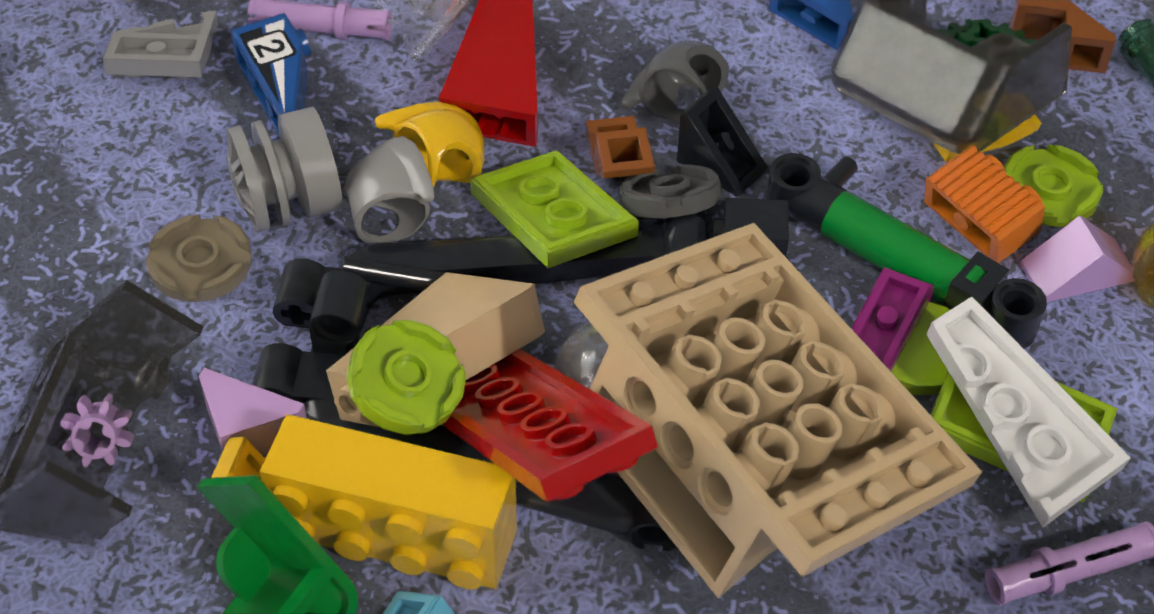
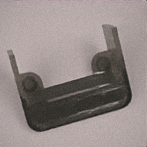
[831,0,1072,154]
[0,280,204,545]

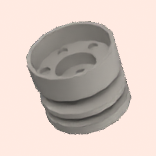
[226,106,343,233]

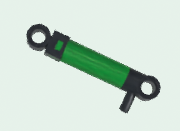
[766,153,1047,349]

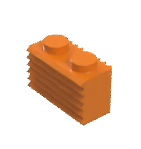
[924,145,1045,263]

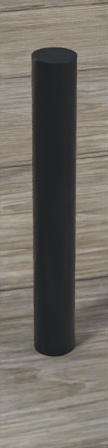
[339,255,445,291]

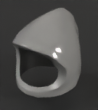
[341,136,434,245]

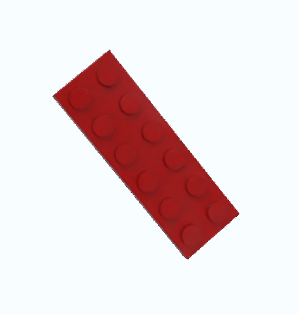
[443,349,659,502]

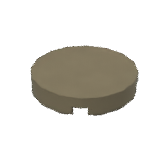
[146,214,252,302]

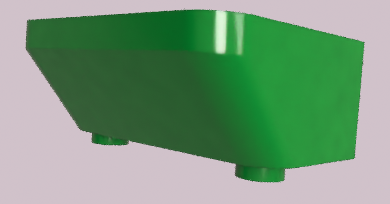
[197,475,358,614]

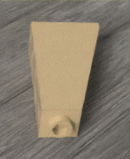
[326,272,545,427]

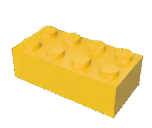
[260,414,517,590]

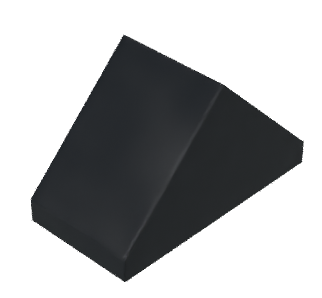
[677,86,768,197]

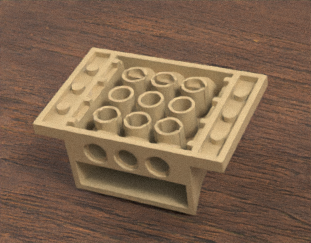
[574,223,982,599]

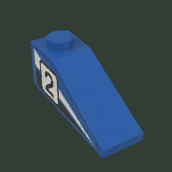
[231,13,311,135]

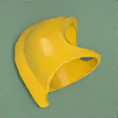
[375,102,485,189]

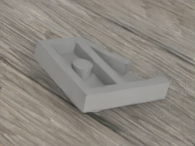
[103,11,218,79]

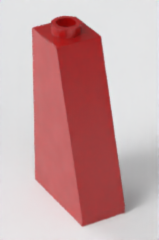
[439,0,538,147]

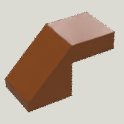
[1010,0,1116,73]
[586,116,655,179]

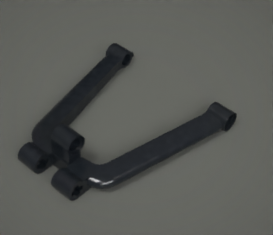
[252,214,708,551]

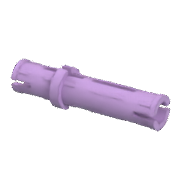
[248,0,392,40]
[985,521,1154,606]

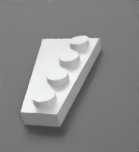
[926,296,1131,528]

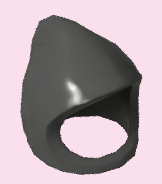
[621,41,729,123]

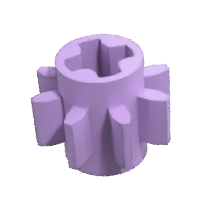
[60,394,135,467]

